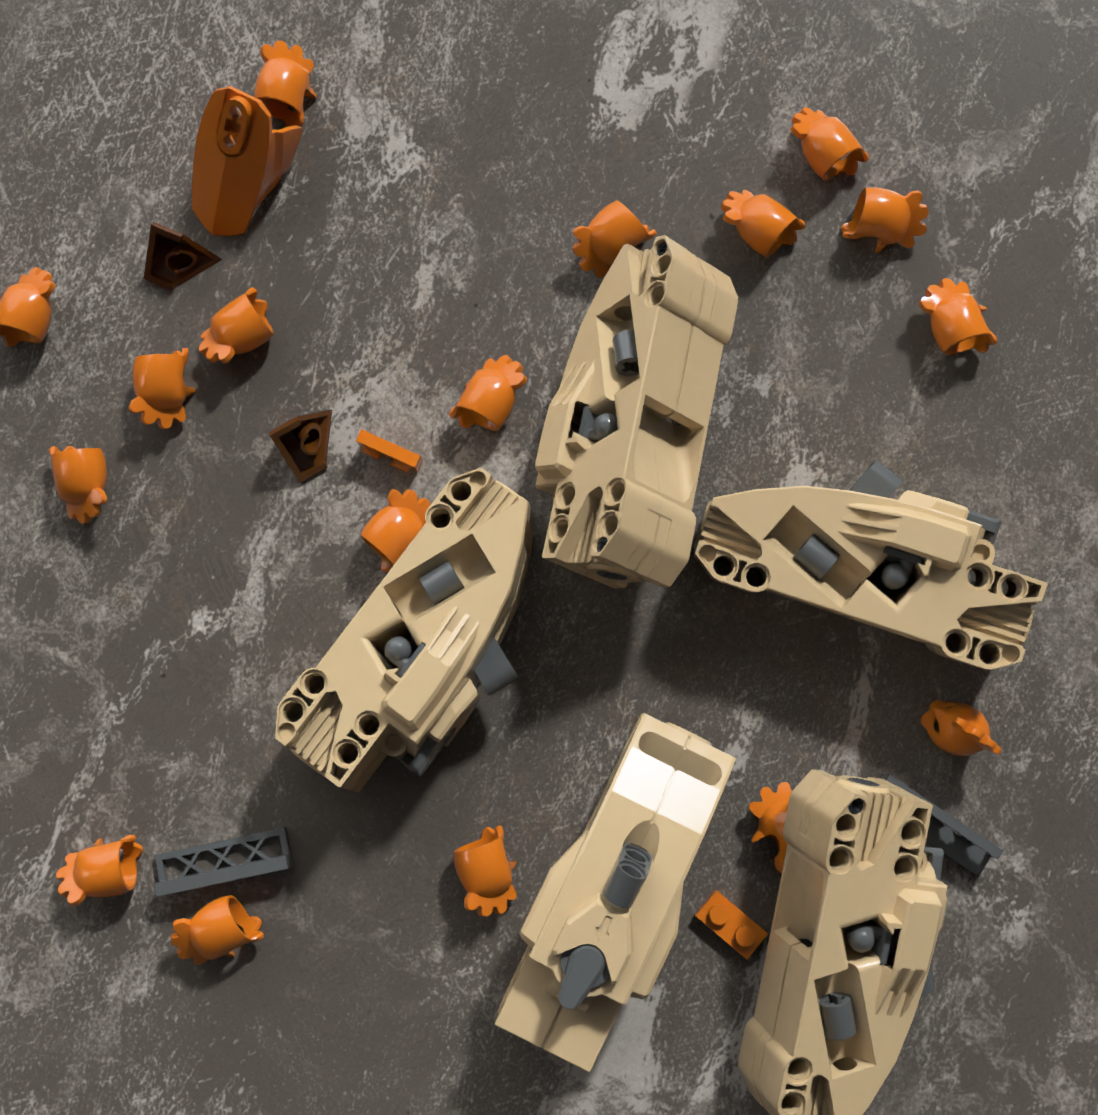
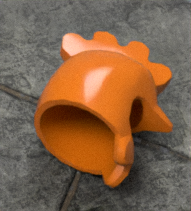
[254,40,317,127]
[790,107,869,180]
[841,187,929,253]
[721,190,806,258]
[572,200,657,278]
[0,267,56,347]
[918,278,998,355]
[199,287,274,363]
[128,348,196,429]
[449,355,527,431]
[49,446,107,524]
[360,489,431,572]
[921,700,1002,756]
[749,782,792,874]
[453,826,517,917]
[56,835,143,906]
[171,895,264,965]

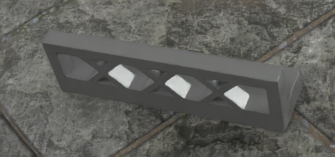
[879,773,1003,877]
[154,827,293,897]

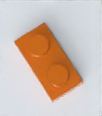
[356,429,423,473]
[694,889,768,959]

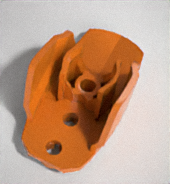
[192,86,303,236]

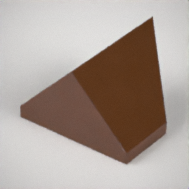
[143,222,223,291]
[268,409,332,483]

